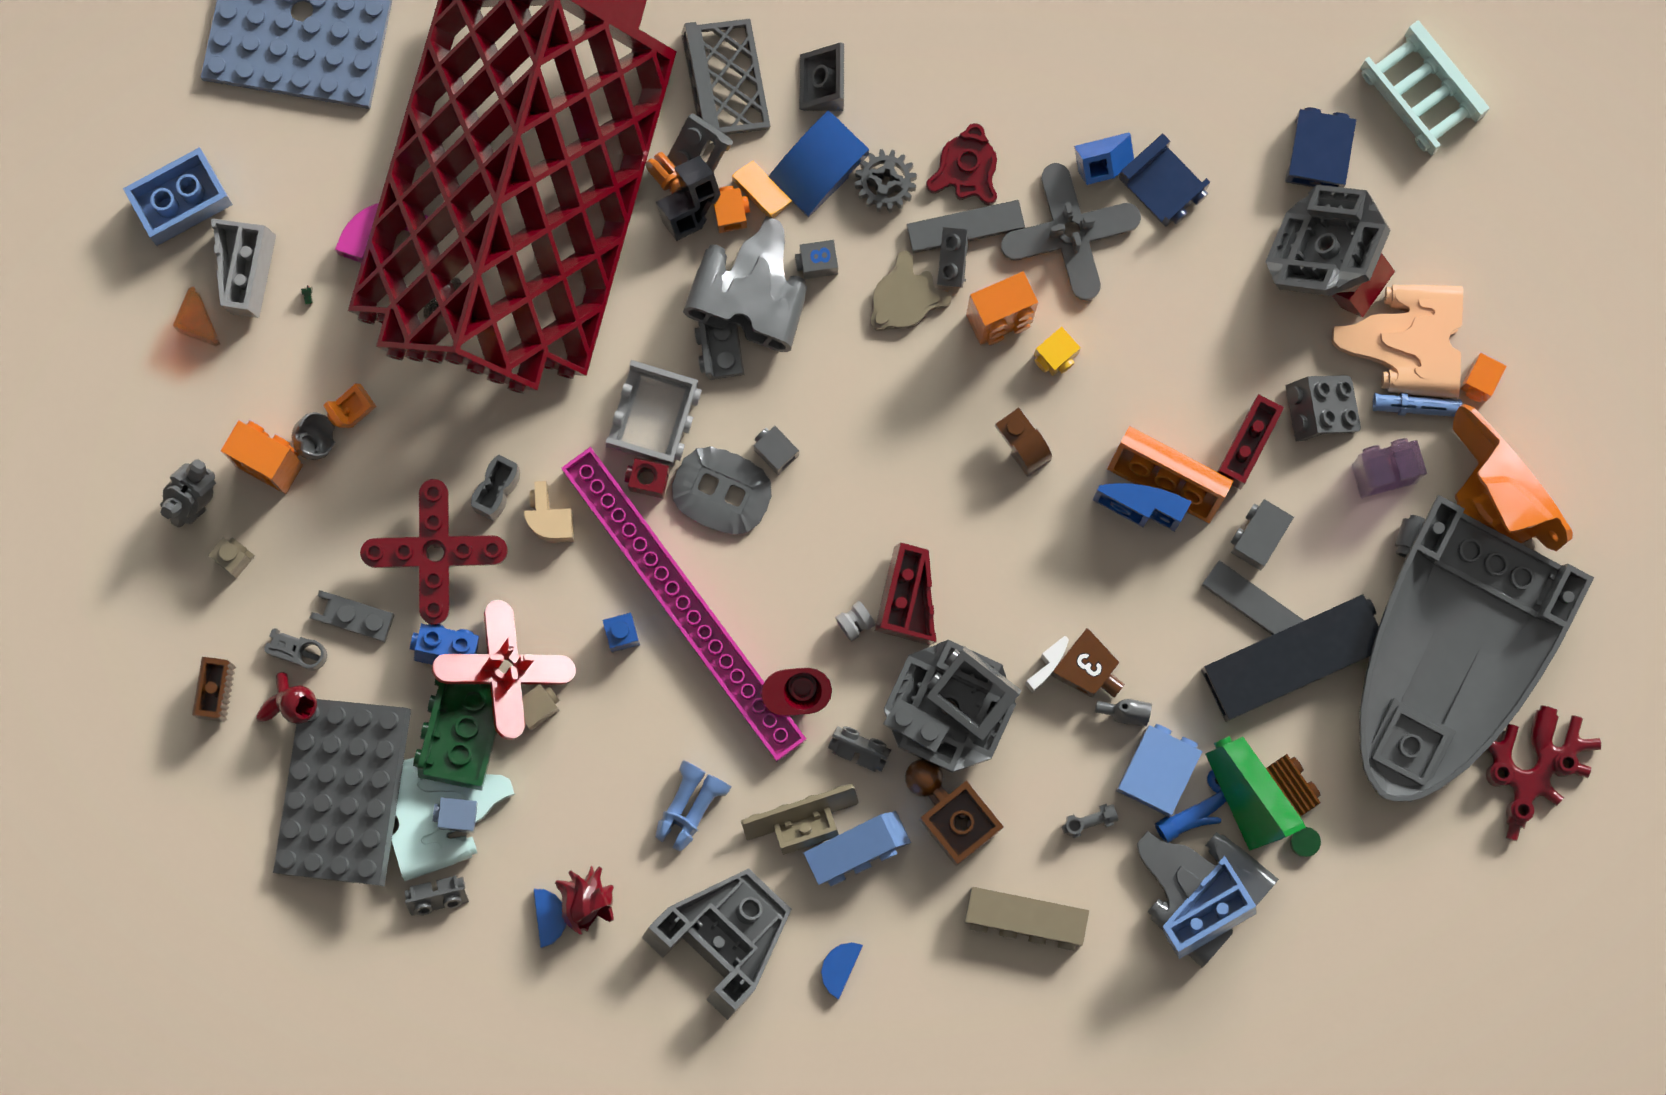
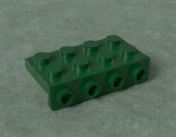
[413,678,497,791]

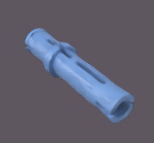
[1372,393,1462,417]

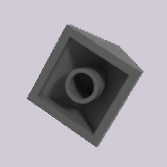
[799,42,844,111]

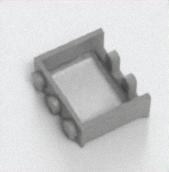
[606,360,702,467]

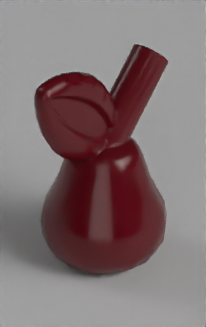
[256,672,317,724]

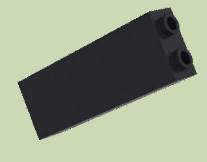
[1201,594,1379,722]

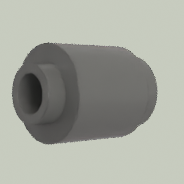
[1395,515,1425,558]

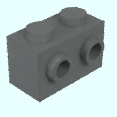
[1230,499,1294,571]

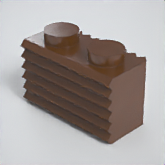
[192,657,236,722]
[1266,754,1321,817]

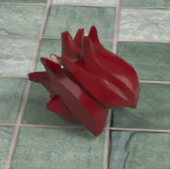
[555,866,614,935]

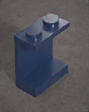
[1285,107,1357,188]
[1119,133,1210,227]

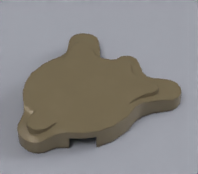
[870,251,952,331]

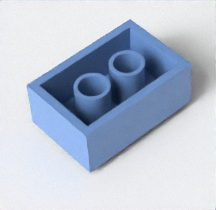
[123,147,233,246]

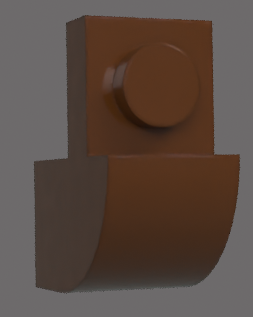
[995,408,1052,477]

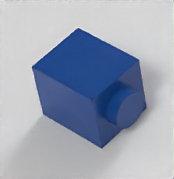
[602,612,640,653]

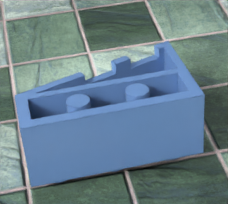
[804,811,911,887]
[1163,855,1257,959]

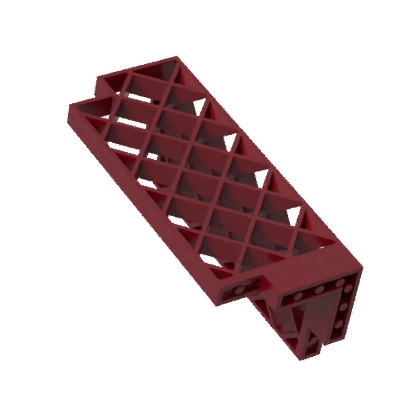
[348,0,677,394]

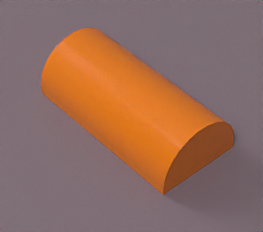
[1107,426,1233,524]

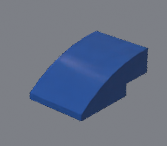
[768,110,869,217]
[1093,483,1191,532]

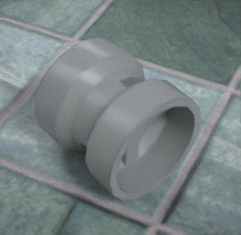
[835,601,876,641]

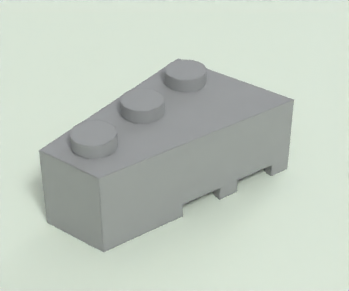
[211,219,276,318]

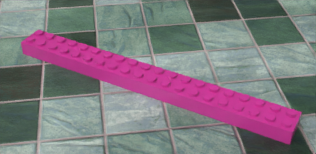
[561,447,807,762]

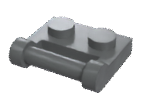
[667,113,733,173]

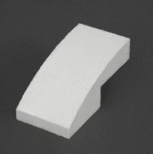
[1025,636,1069,693]

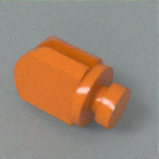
[646,152,681,194]

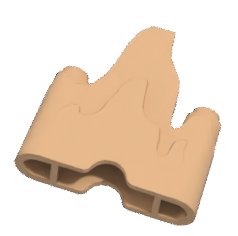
[1332,285,1463,399]

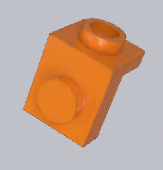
[323,383,377,428]

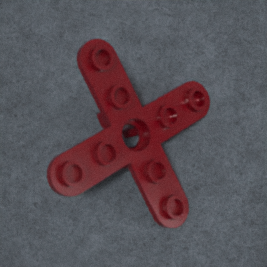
[360,479,508,625]

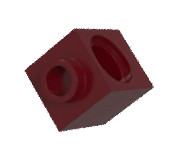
[624,458,670,499]

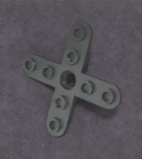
[1001,163,1141,300]

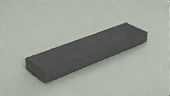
[907,200,1025,253]
[1202,560,1305,635]

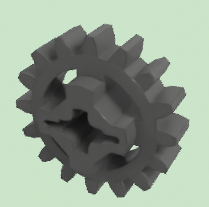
[855,149,917,212]

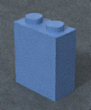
[1116,724,1203,817]

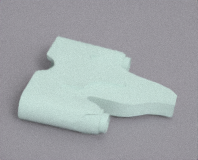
[392,758,515,881]

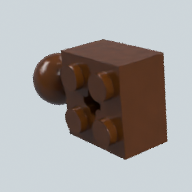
[905,759,1004,866]

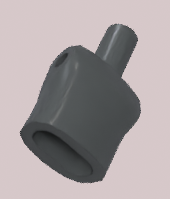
[1095,699,1152,727]

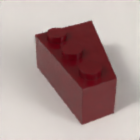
[874,542,937,645]

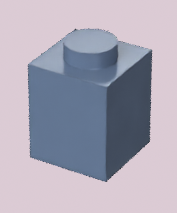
[433,797,478,833]

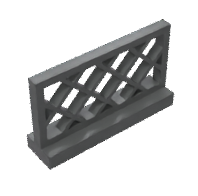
[681,19,771,135]

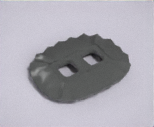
[672,446,772,534]

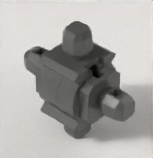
[160,459,216,527]

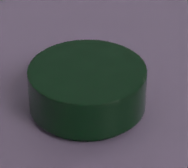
[1290,827,1321,857]

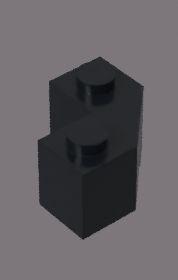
[656,155,721,241]

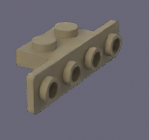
[741,784,859,855]

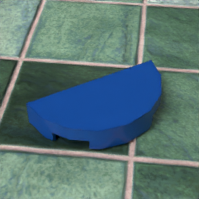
[534,889,567,948]
[821,942,863,1000]

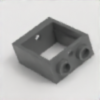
[926,646,1021,740]

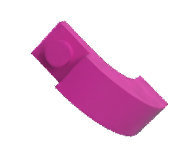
[335,203,429,263]

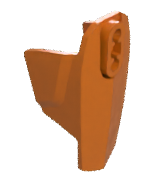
[1453,404,1573,551]

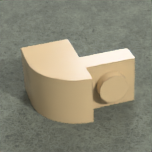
[524,481,574,543]

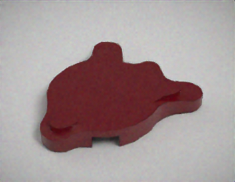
[926,123,997,205]

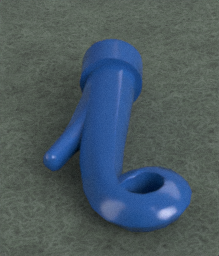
[1154,770,1227,843]

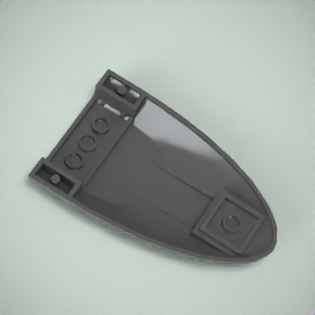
[1359,495,1594,801]

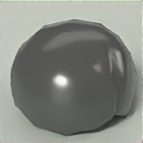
[291,412,336,460]

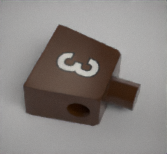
[1051,628,1125,698]

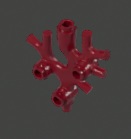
[1486,705,1601,842]

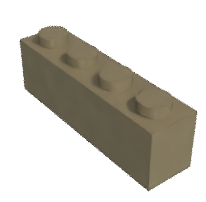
[964,887,1089,951]

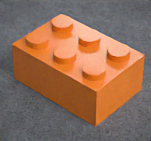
[966,271,1038,346]
[220,420,303,495]

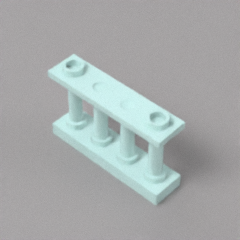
[1360,20,1490,156]

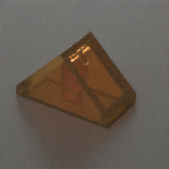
[173,286,221,346]

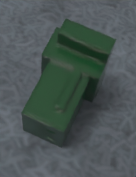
[301,285,313,304]

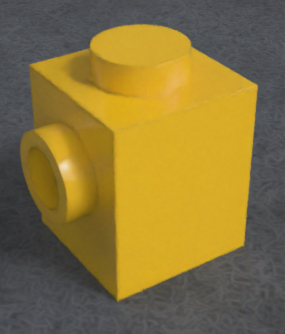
[1034,326,1081,376]

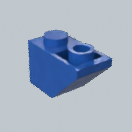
[1074,132,1134,185]

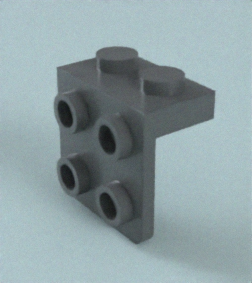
[1285,375,1361,441]

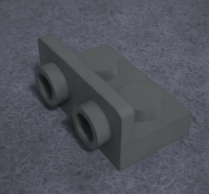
[695,322,744,380]

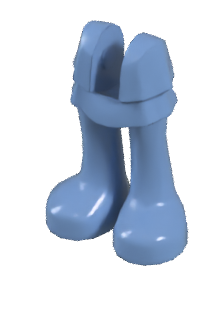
[655,760,732,851]

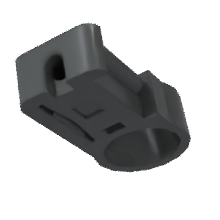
[264,628,327,671]

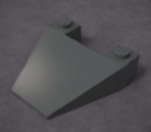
[642,868,792,1020]

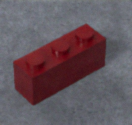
[1217,394,1284,490]

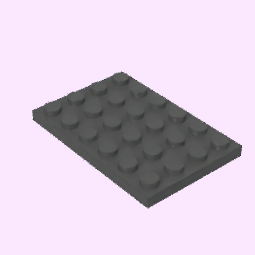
[273,699,411,886]

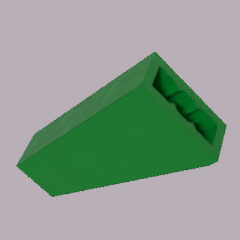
[1205,736,1306,851]

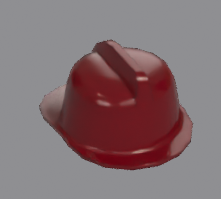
[761,668,832,716]

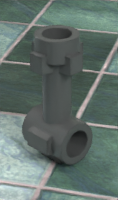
[1062,804,1118,838]

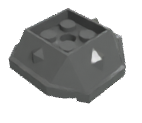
[1265,185,1391,296]
[884,640,1016,773]

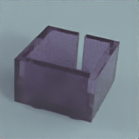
[1351,438,1427,498]

